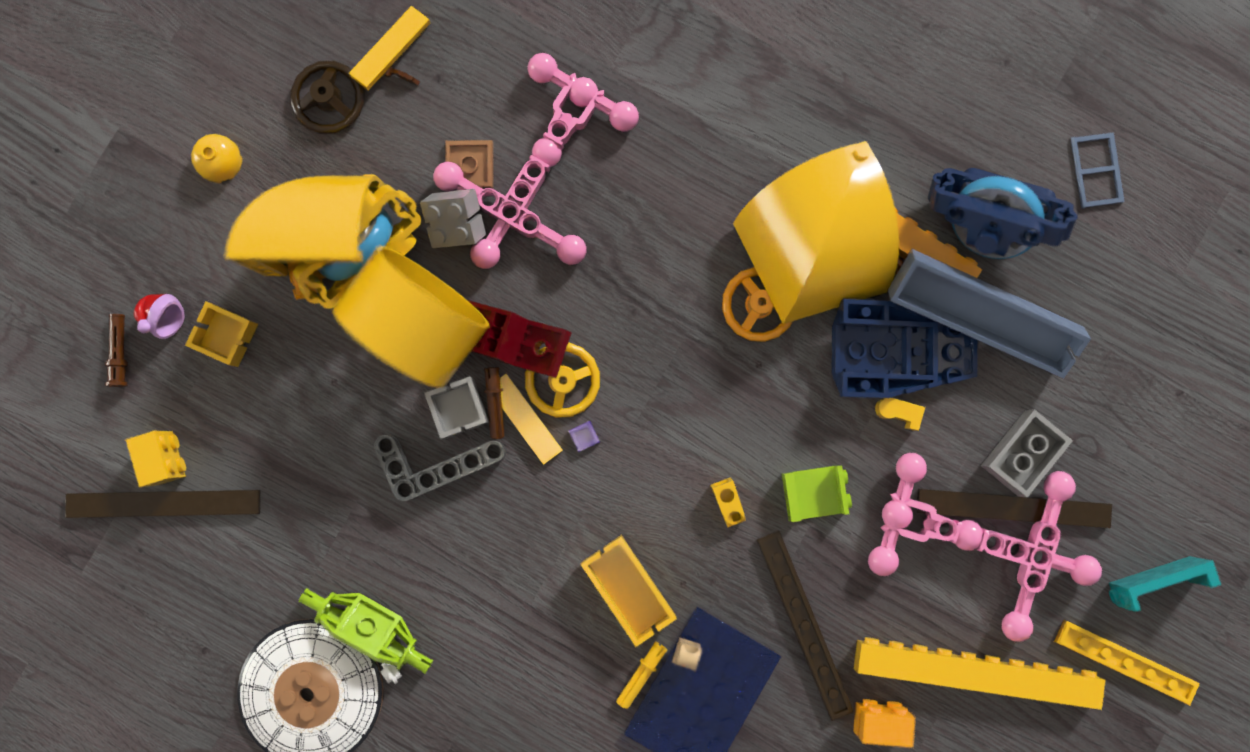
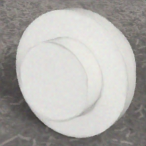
[380,663,402,684]

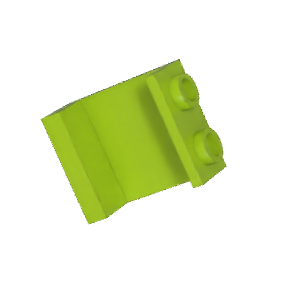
[781,465,852,522]

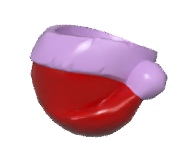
[134,294,185,339]

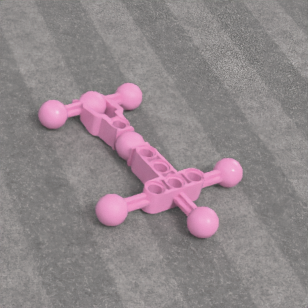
[433,53,639,269]
[868,453,1102,642]

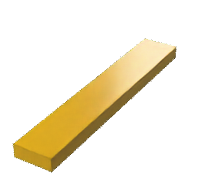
[1054,620,1200,706]

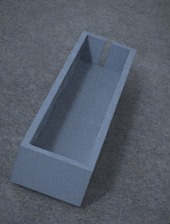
[888,249,1091,378]

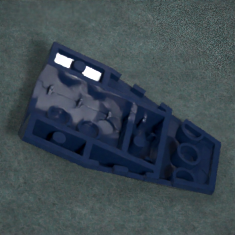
[832,299,978,398]

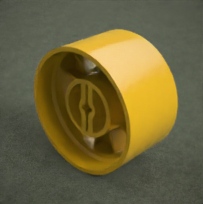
[333,246,489,388]

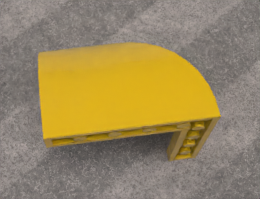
[733,141,899,324]
[226,174,384,276]

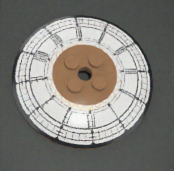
[237,618,383,752]

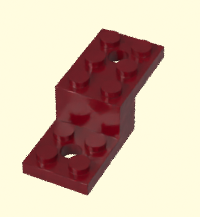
[467,300,572,378]

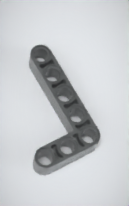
[374,435,507,501]

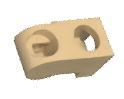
[672,637,701,670]

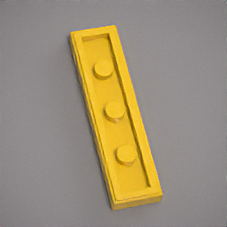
[349,6,430,90]
[500,374,563,465]

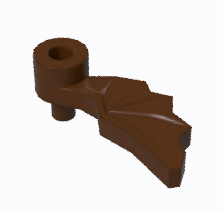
[383,64,420,85]

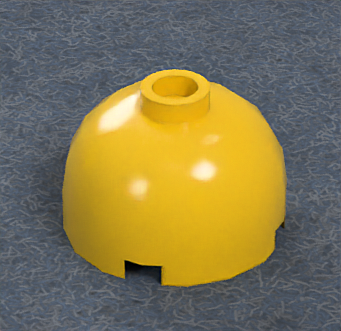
[191,134,242,183]

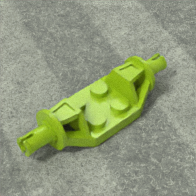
[299,588,433,674]

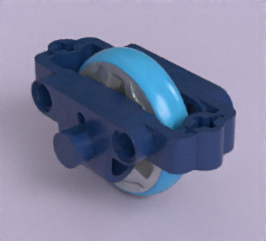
[928,168,1078,259]

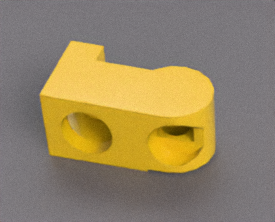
[875,398,925,431]
[710,477,746,527]

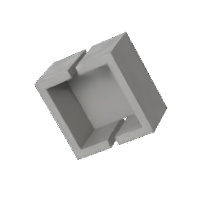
[420,189,486,248]
[424,376,489,439]

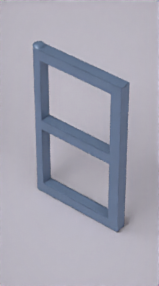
[1071,132,1124,209]

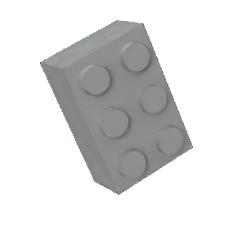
[981,410,1073,498]

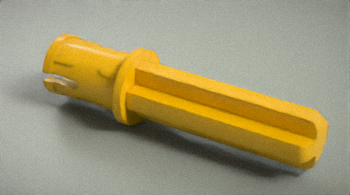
[616,641,668,709]

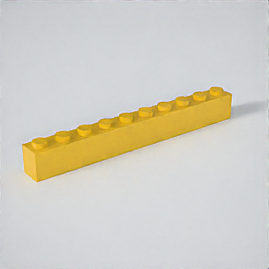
[853,637,1105,710]

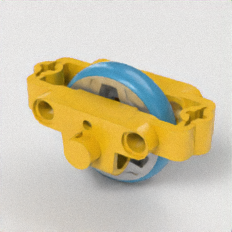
[293,185,421,309]

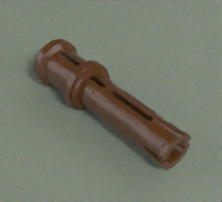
[105,314,128,387]

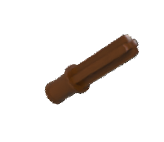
[484,367,504,439]

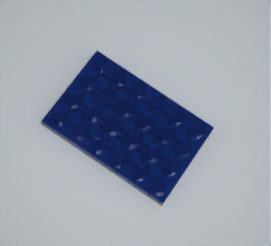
[624,606,781,752]

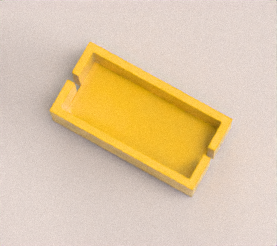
[581,535,677,647]

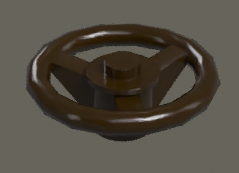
[290,61,364,134]

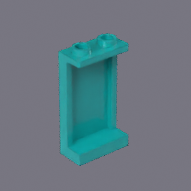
[1109,556,1221,612]

